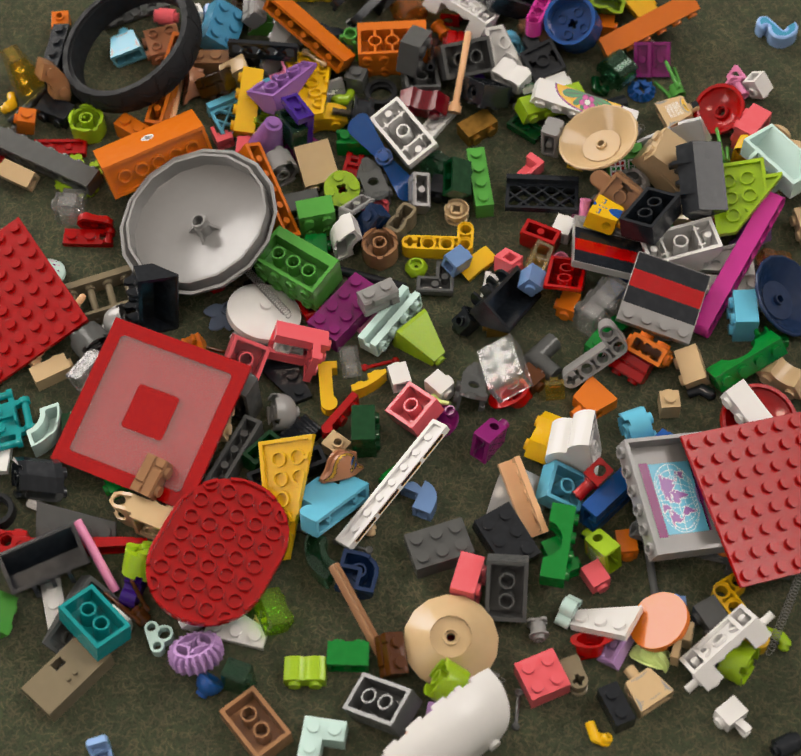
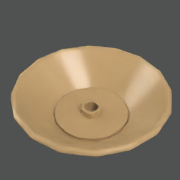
[559,104,638,171]
[404,594,499,684]

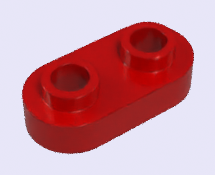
[77,212,114,229]

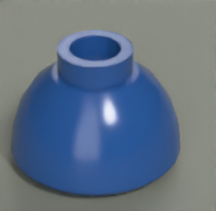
[196,671,224,699]

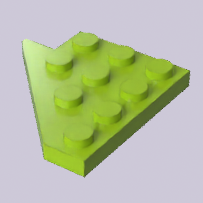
[714,157,783,237]

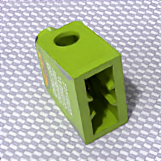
[580,528,622,575]

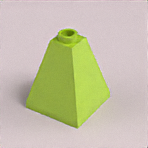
[392,308,445,366]

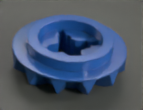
[628,78,656,102]

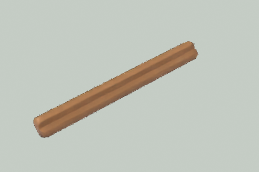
[329,562,378,657]

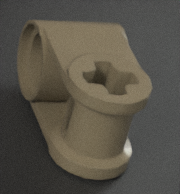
[559,653,588,697]

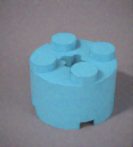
[617,406,657,439]

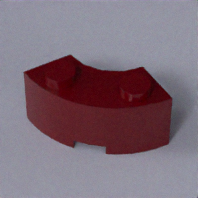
[399,87,450,120]

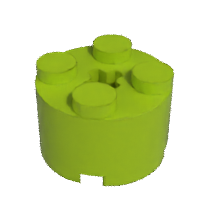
[68,104,107,144]
[324,170,360,210]
[122,541,152,582]
[716,640,760,686]
[424,658,470,702]

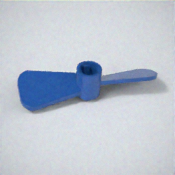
[348,113,410,201]

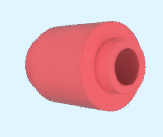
[153,8,179,25]

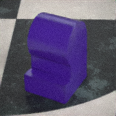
[119,577,146,608]

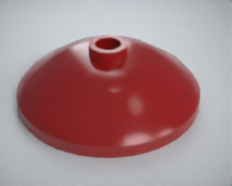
[693,83,745,135]

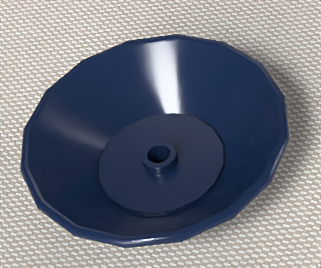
[755,255,801,337]

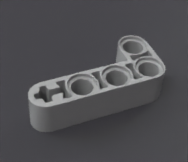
[562,318,628,388]

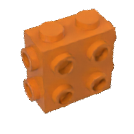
[626,330,674,368]

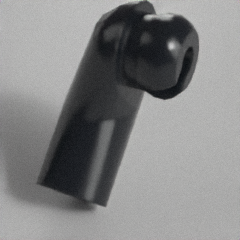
[687,384,716,401]

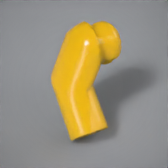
[0,92,18,114]
[585,720,613,747]

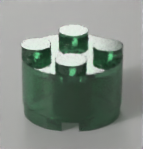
[596,49,638,92]

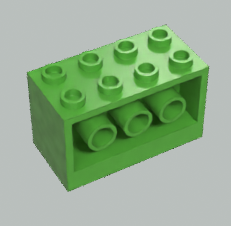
[254,225,343,312]

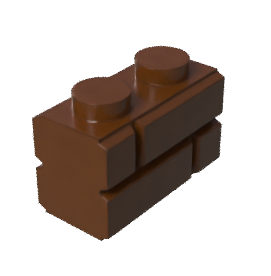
[374,631,409,679]

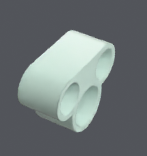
[554,594,583,630]
[144,621,175,657]

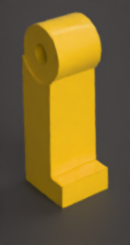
[318,361,338,416]

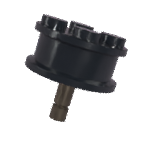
[332,95,375,122]

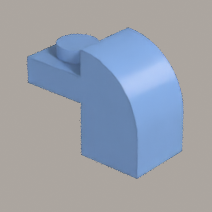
[401,481,437,522]

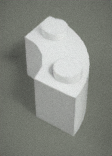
[329,212,363,261]

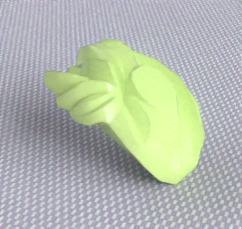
[629,644,670,673]

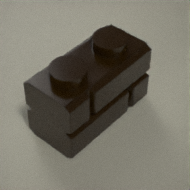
[195,67,237,101]

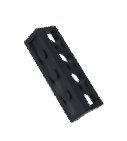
[228,38,300,62]

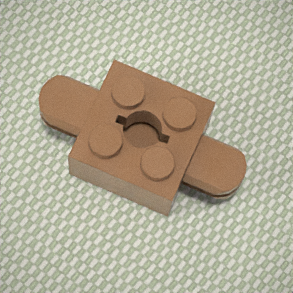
[590,170,644,214]

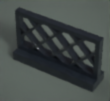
[505,173,579,214]

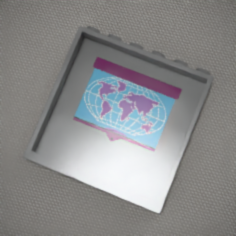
[616,431,725,562]

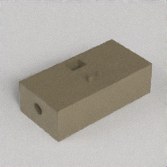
[21,637,115,723]

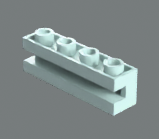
[357,284,423,357]

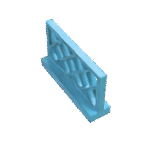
[206,77,270,138]

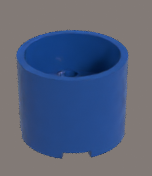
[544,0,602,54]

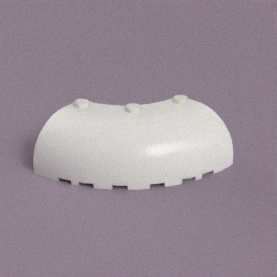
[381,668,510,756]

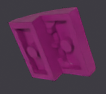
[633,42,671,77]

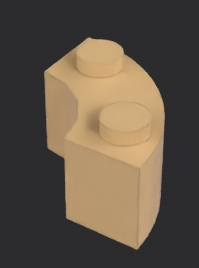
[756,357,801,400]

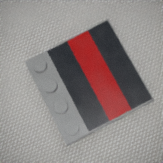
[571,215,644,280]
[615,251,711,346]

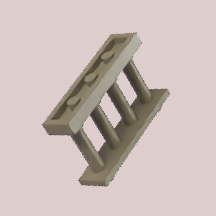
[65,265,135,330]

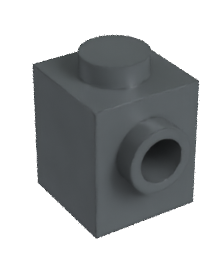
[344,65,369,94]

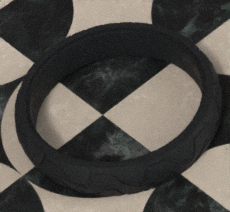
[62,0,202,114]

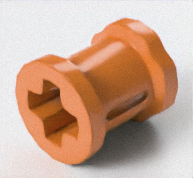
[430,19,451,42]

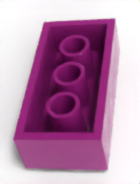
[307,272,374,352]

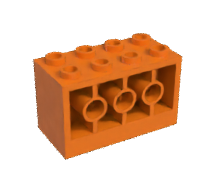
[357,20,428,77]

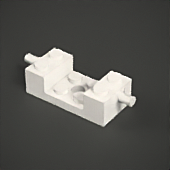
[422,0,500,39]
[679,603,776,694]

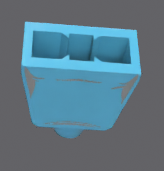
[110,27,147,68]

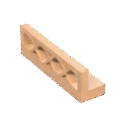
[497,455,549,538]

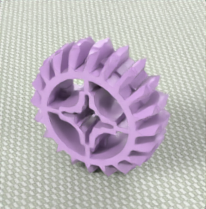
[167,630,224,677]

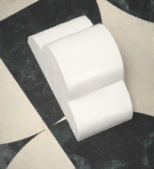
[370,96,439,169]
[640,216,723,272]
[545,410,602,475]

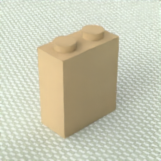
[643,127,687,184]
[293,138,337,191]

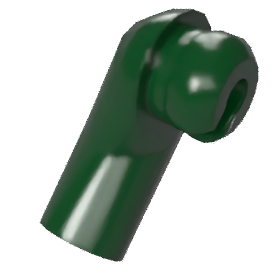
[591,76,610,97]

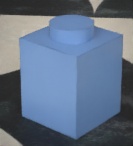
[441,244,473,278]
[517,263,547,297]

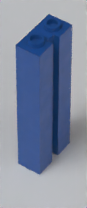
[579,428,673,532]

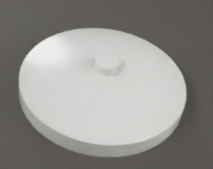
[226,284,301,345]

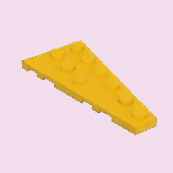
[285,50,331,121]
[258,434,316,561]

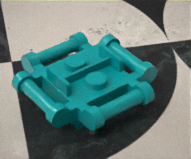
[0,388,35,451]

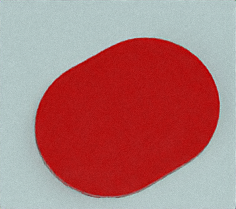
[146,477,289,627]

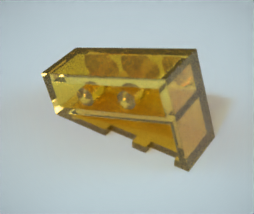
[0,44,45,97]

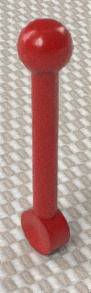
[360,357,399,371]

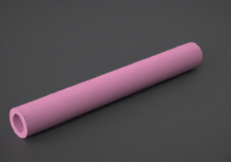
[73,519,120,593]

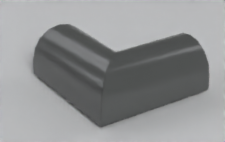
[416,261,454,296]
[521,333,562,383]

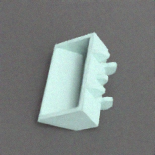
[740,123,801,199]

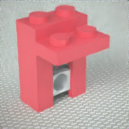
[267,320,332,383]

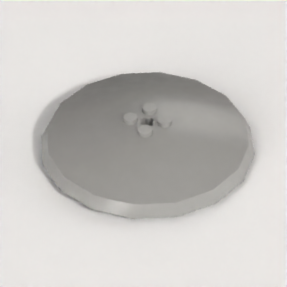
[120,149,278,295]

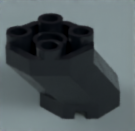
[11,457,67,502]

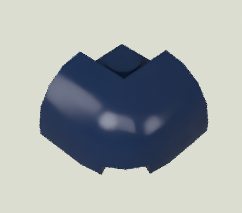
[334,548,379,600]

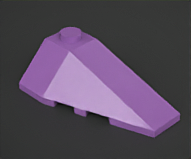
[247,61,317,115]

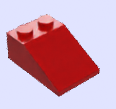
[543,255,587,293]

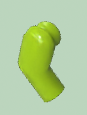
[331,88,355,106]
[767,627,792,652]

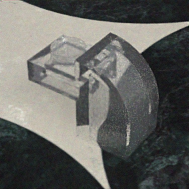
[338,344,362,379]

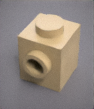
[657,389,681,419]
[321,429,352,456]

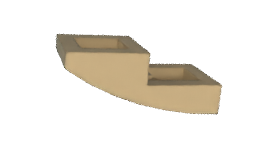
[670,621,695,667]

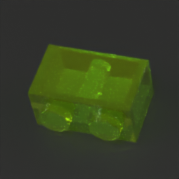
[253,587,294,636]

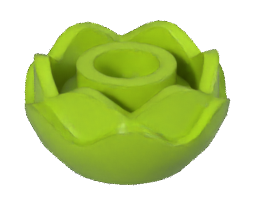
[405,257,428,278]

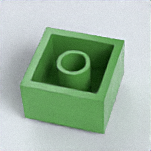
[295,195,336,239]

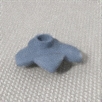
[203,301,232,331]

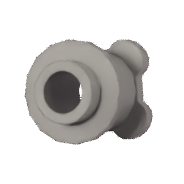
[527,616,549,643]

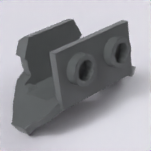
[356,157,393,205]
[453,362,490,412]

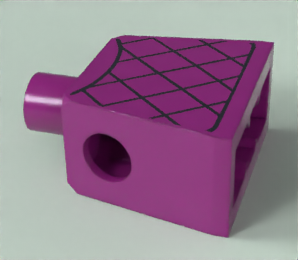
[470,418,510,464]

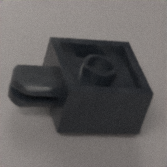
[520,35,567,83]
[460,76,516,110]

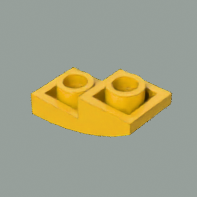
[461,246,495,282]
[351,369,387,398]

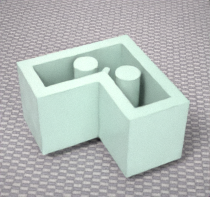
[297,715,348,756]

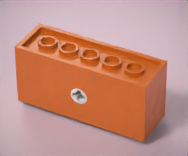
[93,109,213,200]

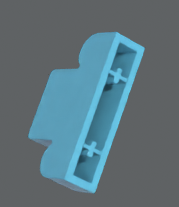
[300,476,369,538]

